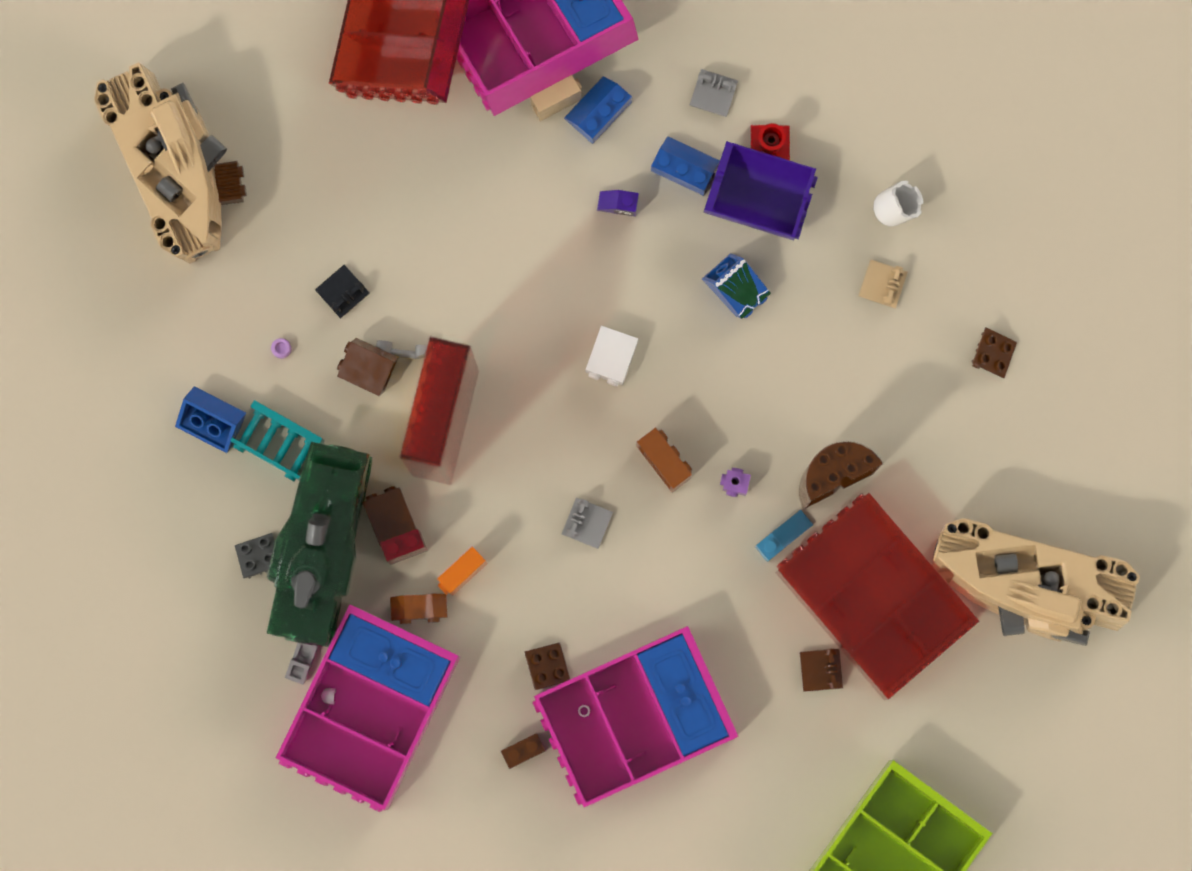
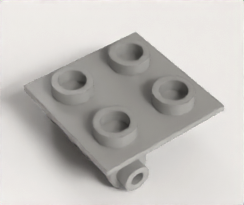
[690,69,738,117]
[562,498,613,549]

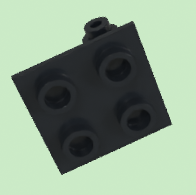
[315,264,370,319]

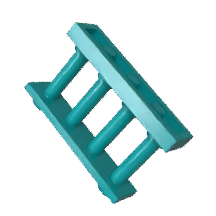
[230,400,324,482]

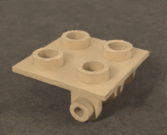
[859,260,908,309]

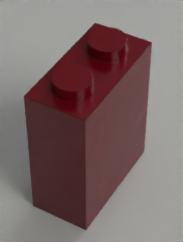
[380,529,428,565]

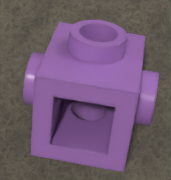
[720,468,751,497]

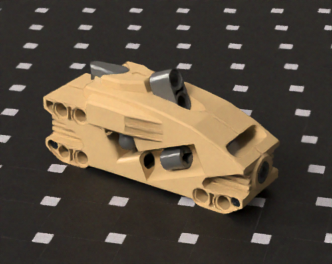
[94,62,227,264]
[931,518,1140,646]

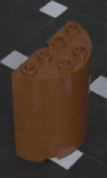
[799,442,883,510]

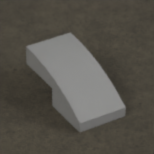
[285,641,319,685]

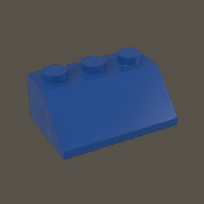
[564,76,632,144]
[651,136,720,196]
[175,386,246,453]

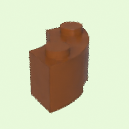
[390,594,448,624]

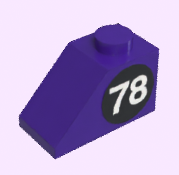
[597,190,639,217]

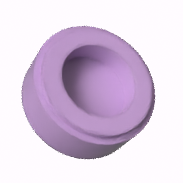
[271,338,291,359]

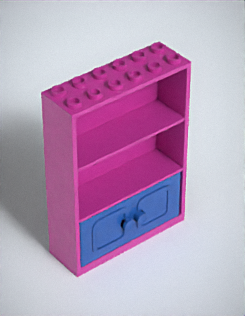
[436,0,639,116]
[275,604,461,812]
[532,626,739,807]

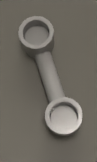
[376,340,431,359]

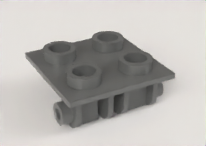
[235,533,282,579]

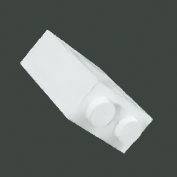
[585,326,638,387]

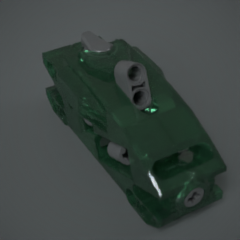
[266,442,373,647]

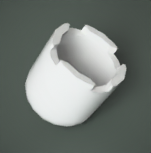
[873,181,924,227]

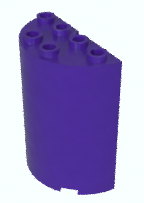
[704,141,818,241]

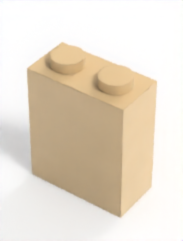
[530,75,582,121]

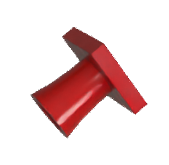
[750,123,790,161]

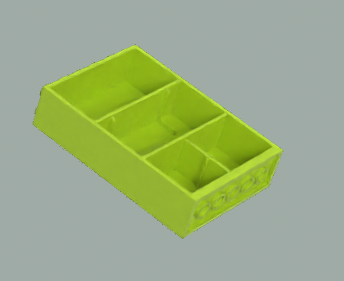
[809,760,993,871]

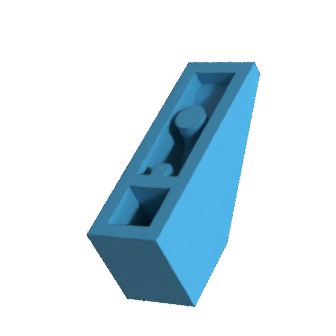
[755,510,813,562]

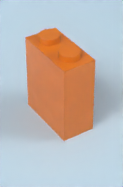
[437,546,488,596]

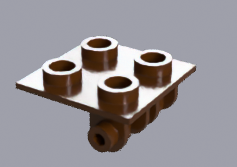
[972,327,1017,378]
[524,642,570,690]
[800,649,843,692]

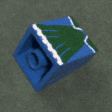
[702,253,771,319]

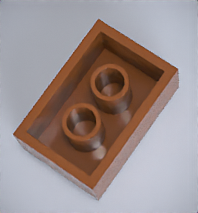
[636,427,692,493]

